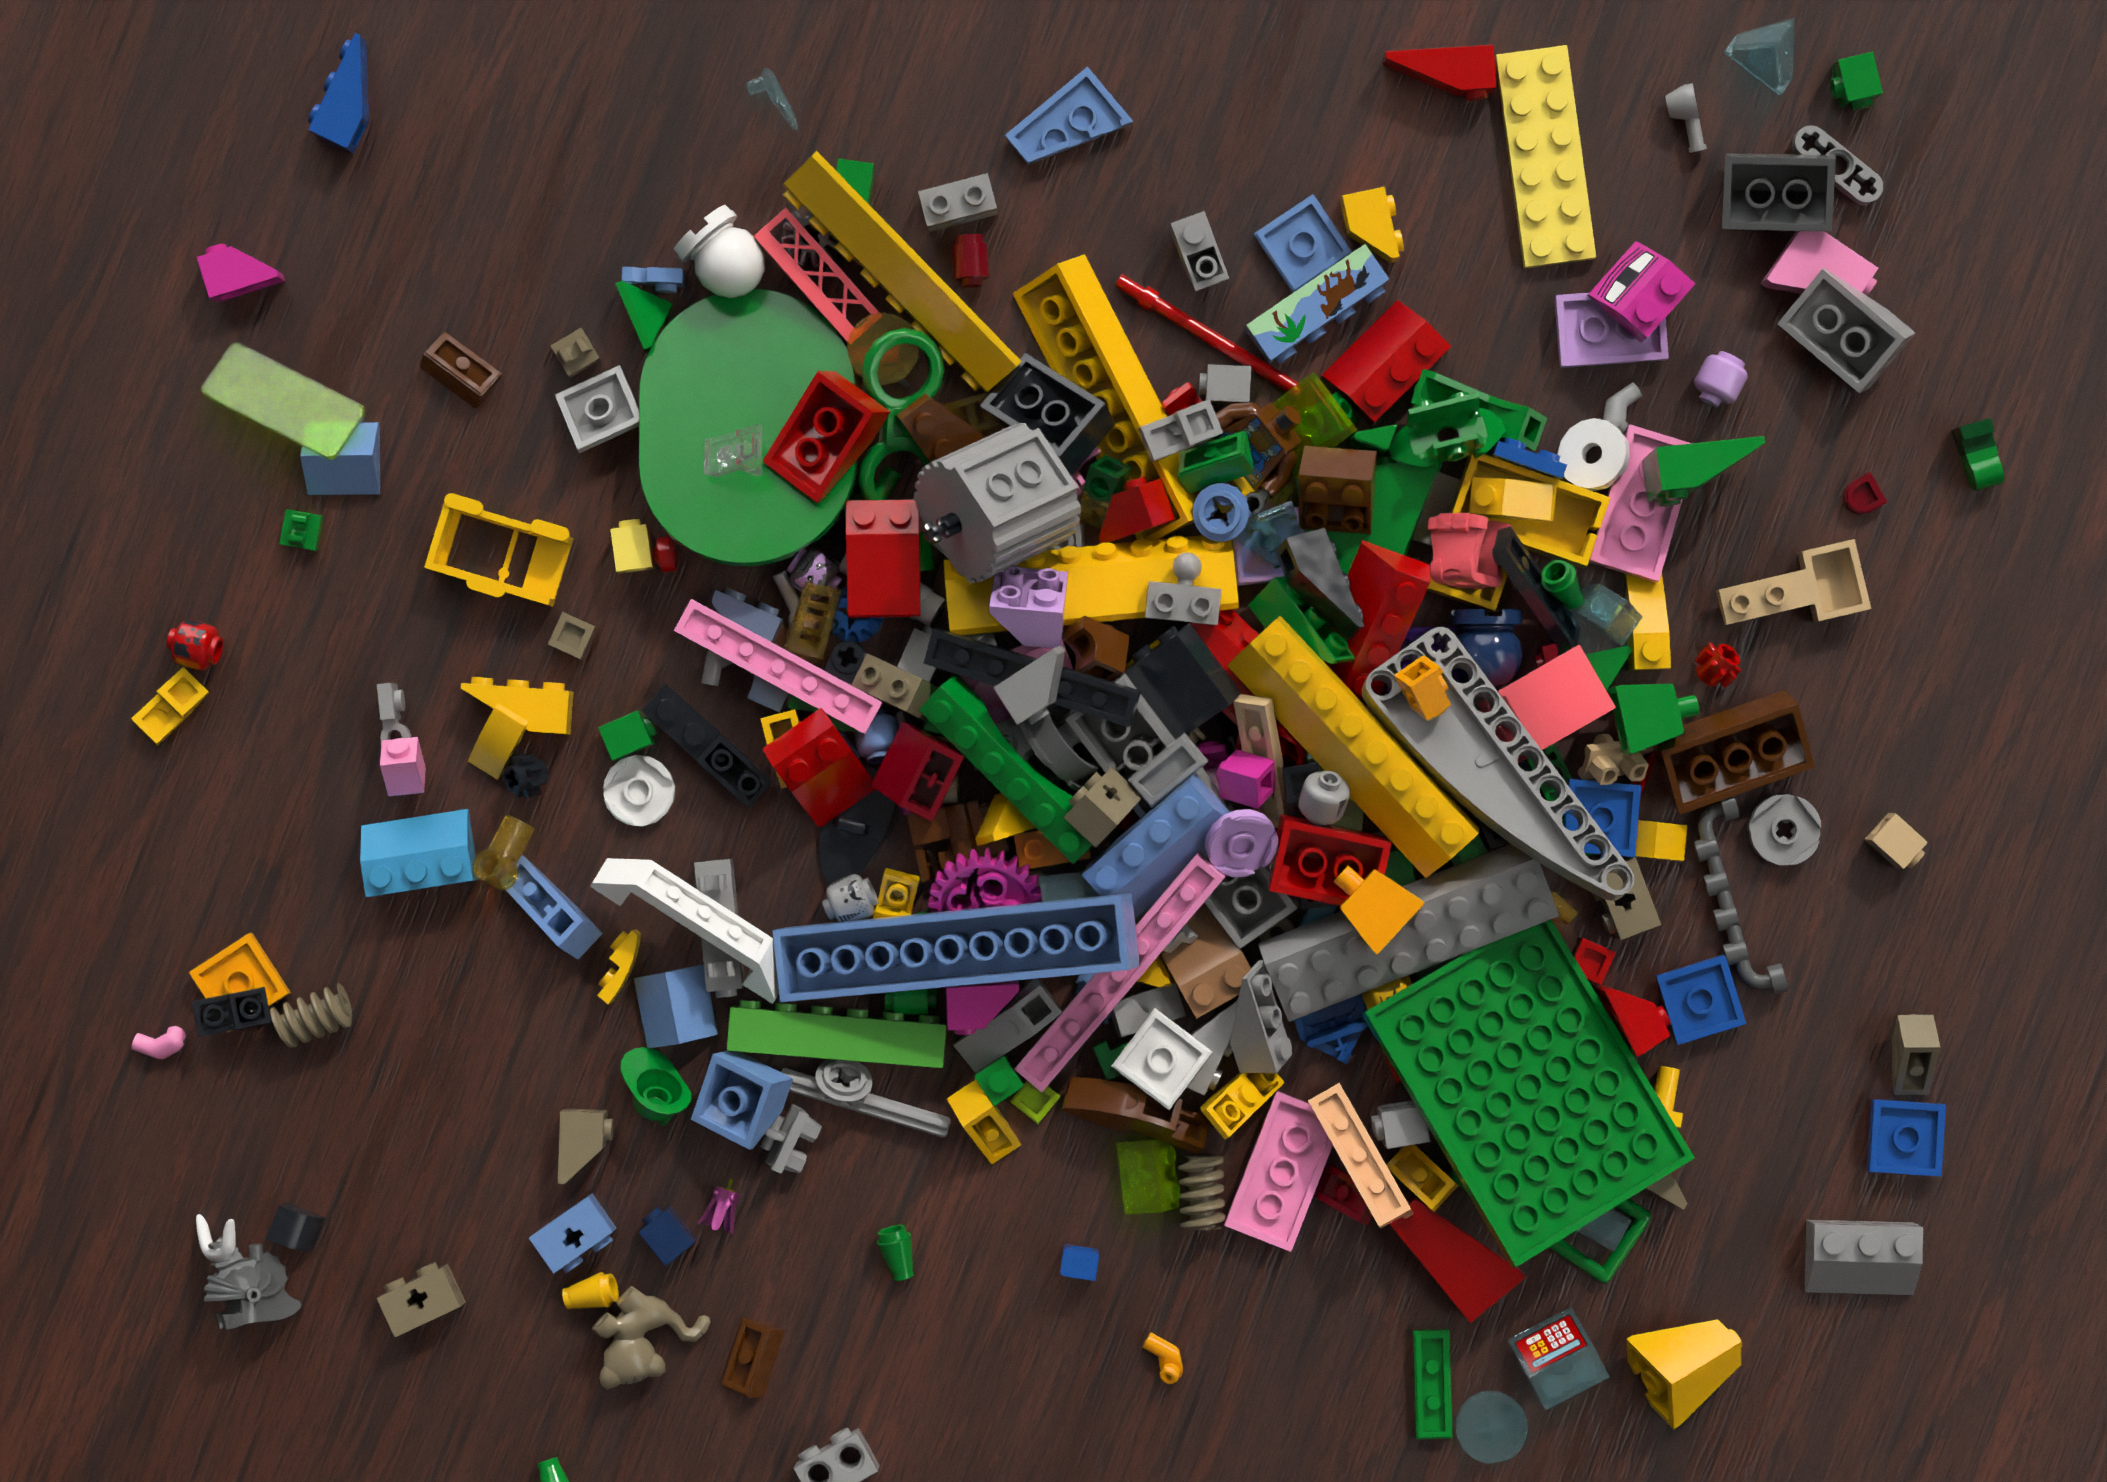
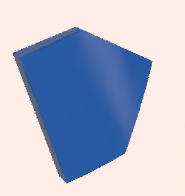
[1293,994,1368,1064]

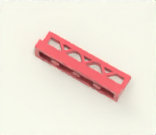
[754,208,882,346]

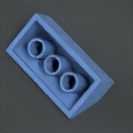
[1082,773,1230,919]

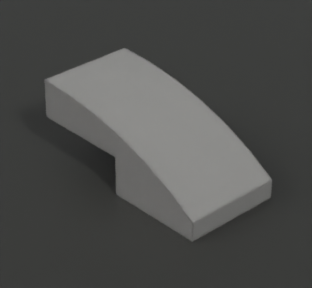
[1138,399,1223,463]

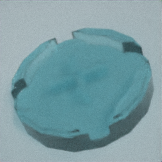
[1456,1391,1528,1463]

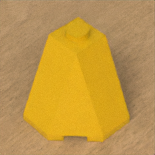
[1626,1319,1742,1429]

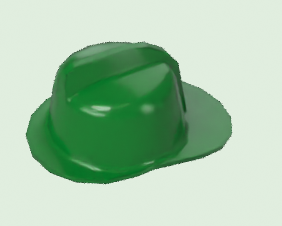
[620,1047,691,1126]

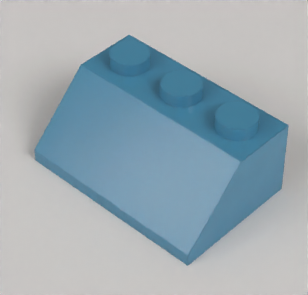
[360,809,480,897]

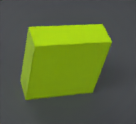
[1010,1081,1061,1124]

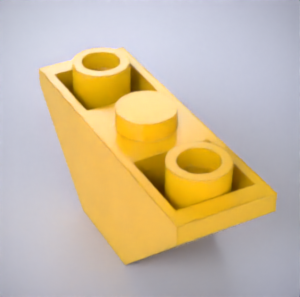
[1200,1072,1285,1140]

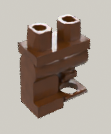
[906,801,1010,882]

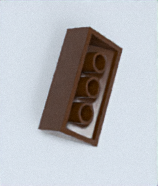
[1653,690,1815,815]

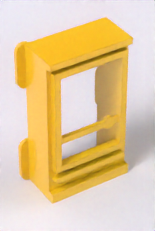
[424,493,574,607]

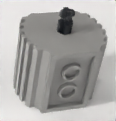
[914,423,1081,583]

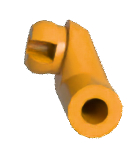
[1142,1332,1183,1384]

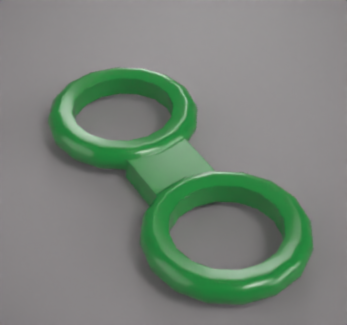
[858,328,944,500]

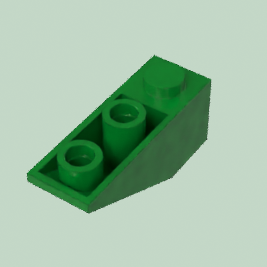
[1248,576,1355,664]

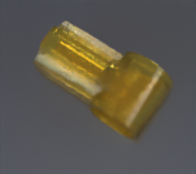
[473,815,535,890]

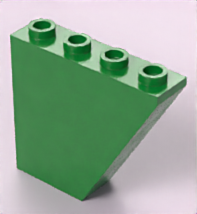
[1296,457,1442,574]

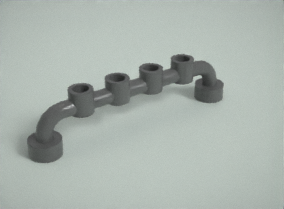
[1693,796,1789,995]

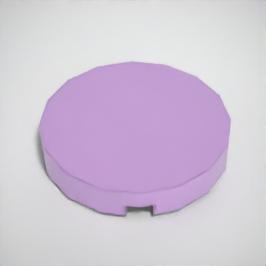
[1205,809,1279,877]

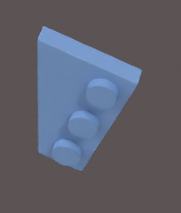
[1005,66,1133,165]

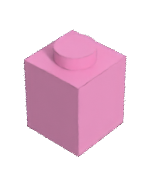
[380,737,426,796]

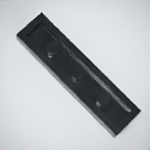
[1492,526,1581,654]

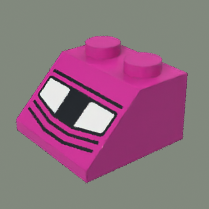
[1588,241,1696,343]

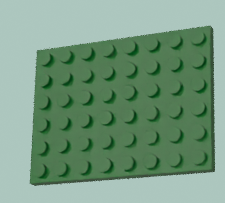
[1362,919,1695,1268]

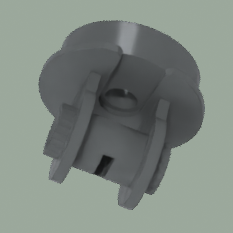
[1001,704,1101,791]

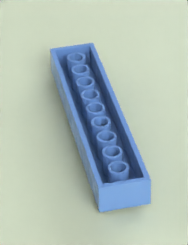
[772,893,1140,1002]

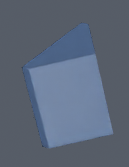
[300,422,380,495]
[634,964,718,1048]

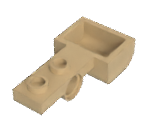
[1716,539,1871,625]

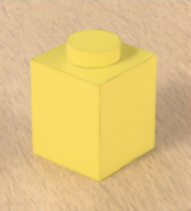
[610,519,656,574]

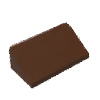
[420,332,502,408]
[721,1317,784,1398]

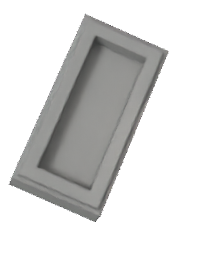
[1128,733,1208,808]

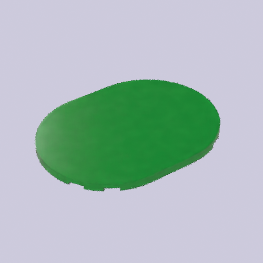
[639,289,857,566]

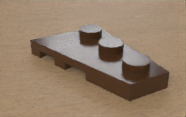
[897,393,987,463]

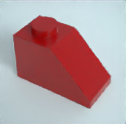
[1099,476,1175,543]

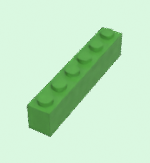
[727,1000,947,1068]

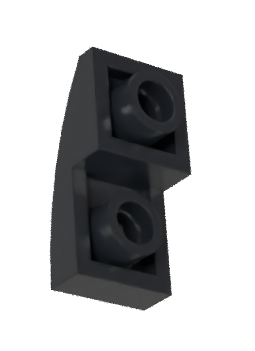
[192,987,272,1037]

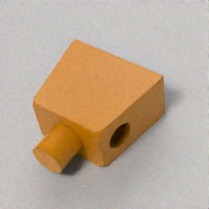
[1333,866,1425,955]

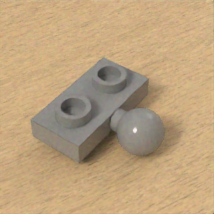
[1145,552,1222,625]

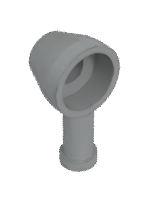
[1665,83,1707,153]

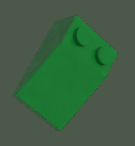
[1642,436,1765,507]

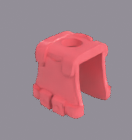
[1428,513,1512,589]

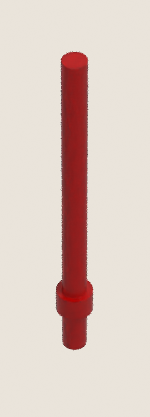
[1115,274,1305,398]

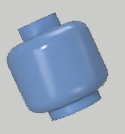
[854,709,899,764]

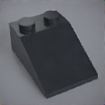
[980,353,1115,476]

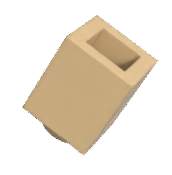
[1864,813,1928,869]

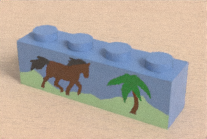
[1245,244,1389,364]

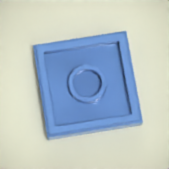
[1253,194,1352,293]

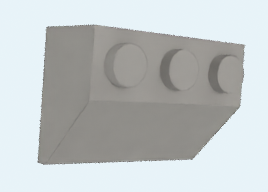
[1805,1220,1923,1295]

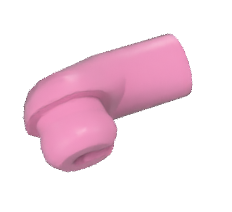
[131,1026,186,1059]

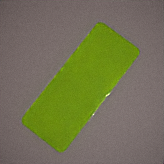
[201,343,366,460]

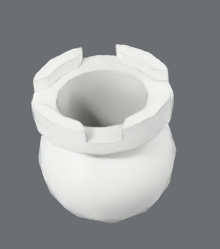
[674,205,765,298]

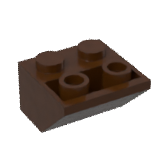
[1299,446,1377,534]

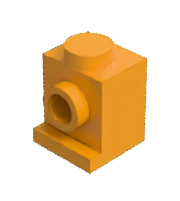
[1394,655,1451,721]

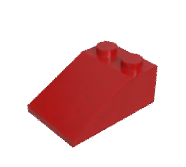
[762,371,890,503]
[846,499,921,618]
[762,708,875,828]

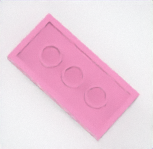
[1589,425,1691,583]
[1224,1091,1333,1252]

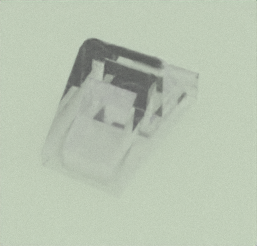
[704,424,763,477]

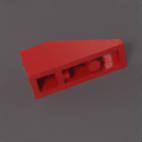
[1383,45,1496,101]

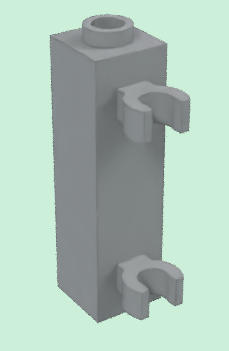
[694,859,745,998]

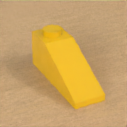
[1624,573,1671,671]

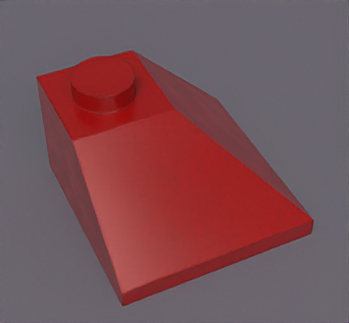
[1595,985,1671,1057]

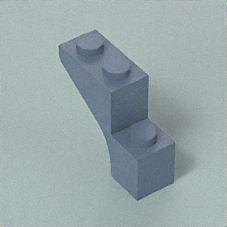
[712,587,790,713]

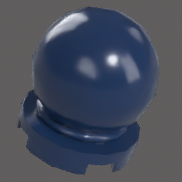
[1451,609,1522,689]

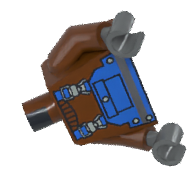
[1197,402,1301,515]

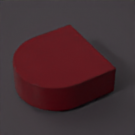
[1843,472,1888,515]

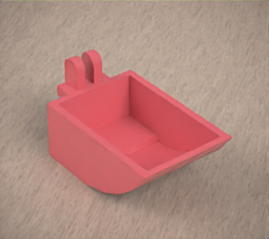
[1477,645,1616,763]

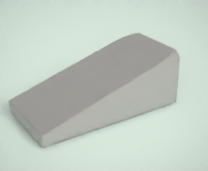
[1110,983,1186,1038]

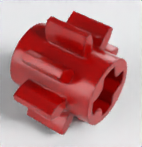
[1695,642,1741,688]

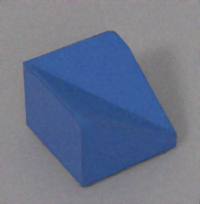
[1060,1244,1099,1281]

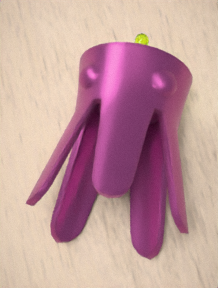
[697,1179,742,1235]

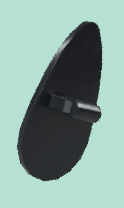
[819,766,895,885]

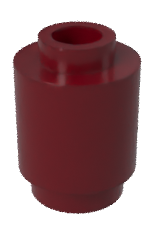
[952,234,990,288]

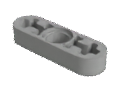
[1792,125,1883,205]

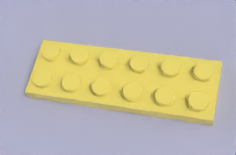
[1495,45,1596,269]

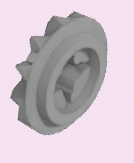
[815,1059,872,1107]

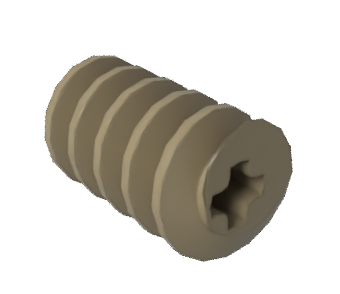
[270,983,352,1048]
[1178,1155,1225,1230]

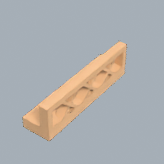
[1308,1083,1414,1228]

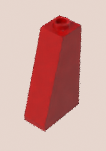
[1389,1195,1526,1323]

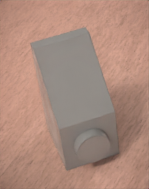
[994,645,1066,725]

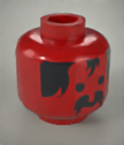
[166,620,224,671]

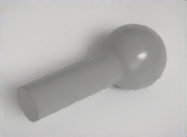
[772,570,816,635]

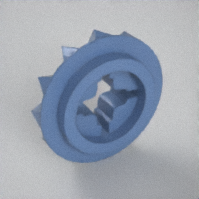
[1193,483,1251,541]

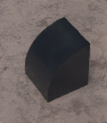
[266,1202,326,1252]

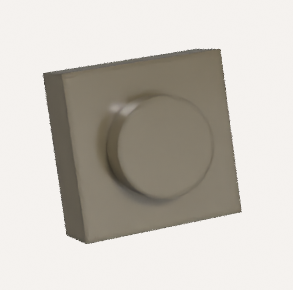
[548,612,597,660]

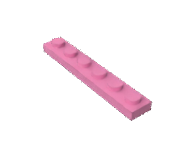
[674,599,883,734]

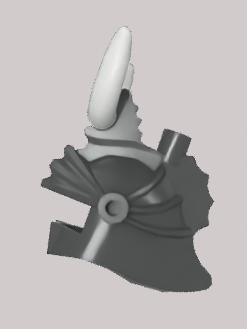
[196,1214,301,1330]

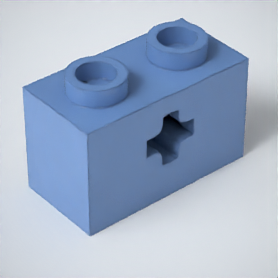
[529,1193,617,1274]

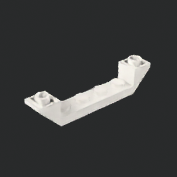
[590,858,779,1004]

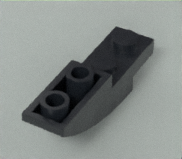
[641,683,773,808]

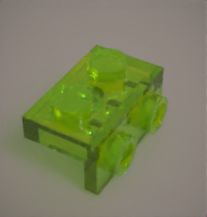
[1116,1139,1180,1214]

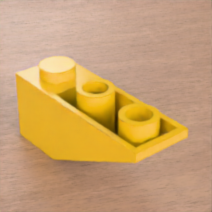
[461,677,574,735]

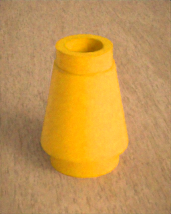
[562,1272,619,1310]

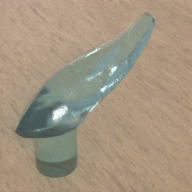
[746,68,798,131]

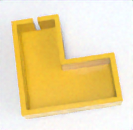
[1427,454,1610,613]

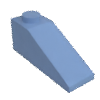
[497,854,603,959]

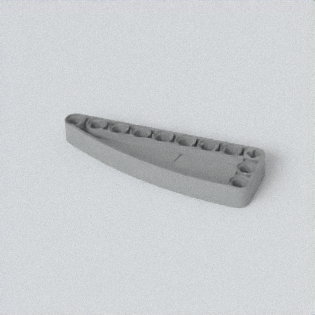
[1362,627,1634,901]

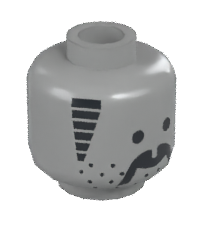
[1298,771,1350,826]
[822,874,879,922]

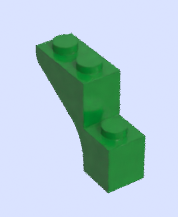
[1411,369,1547,452]

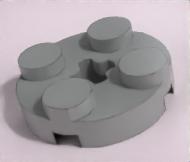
[1747,794,1821,865]

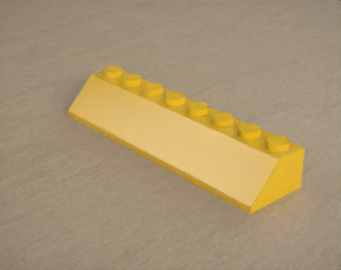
[782,151,1022,392]
[1013,254,1202,540]
[944,535,1239,635]
[1227,616,1480,878]

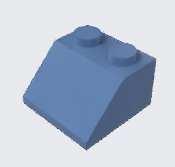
[691,1051,793,1150]

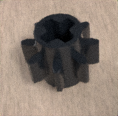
[503,753,548,798]

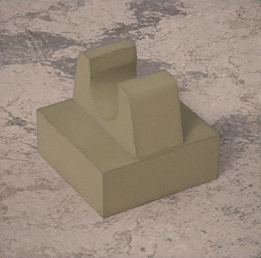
[550,328,601,378]

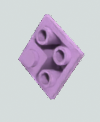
[989,565,1068,648]

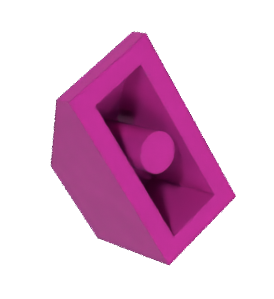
[197,244,285,303]
[945,980,1019,1035]

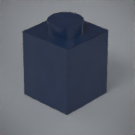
[638,1206,697,1266]

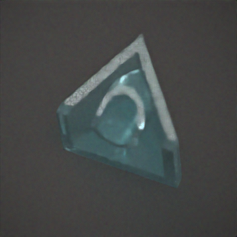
[1724,18,1795,96]
[1234,501,1302,569]

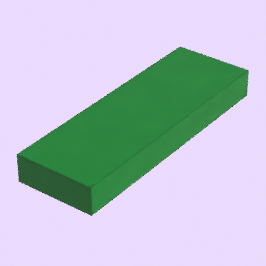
[1412,1329,1452,1439]

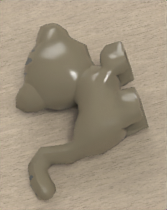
[592,1286,711,1390]

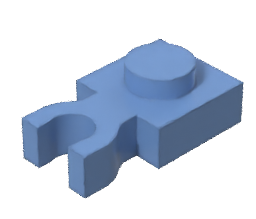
[622,267,686,293]

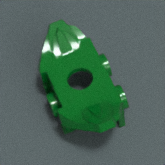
[1389,392,1506,469]

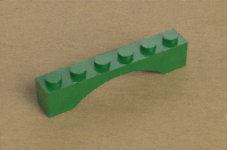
[919,674,1093,864]

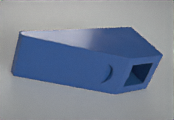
[308,33,369,154]

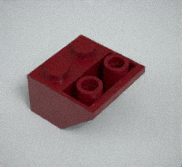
[871,721,965,822]

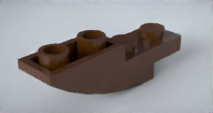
[1061,1077,1210,1154]

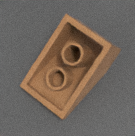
[1160,903,1251,1019]

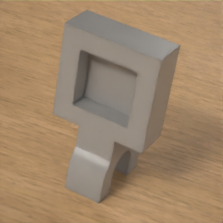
[377,683,412,746]

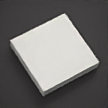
[1112,1008,1213,1110]

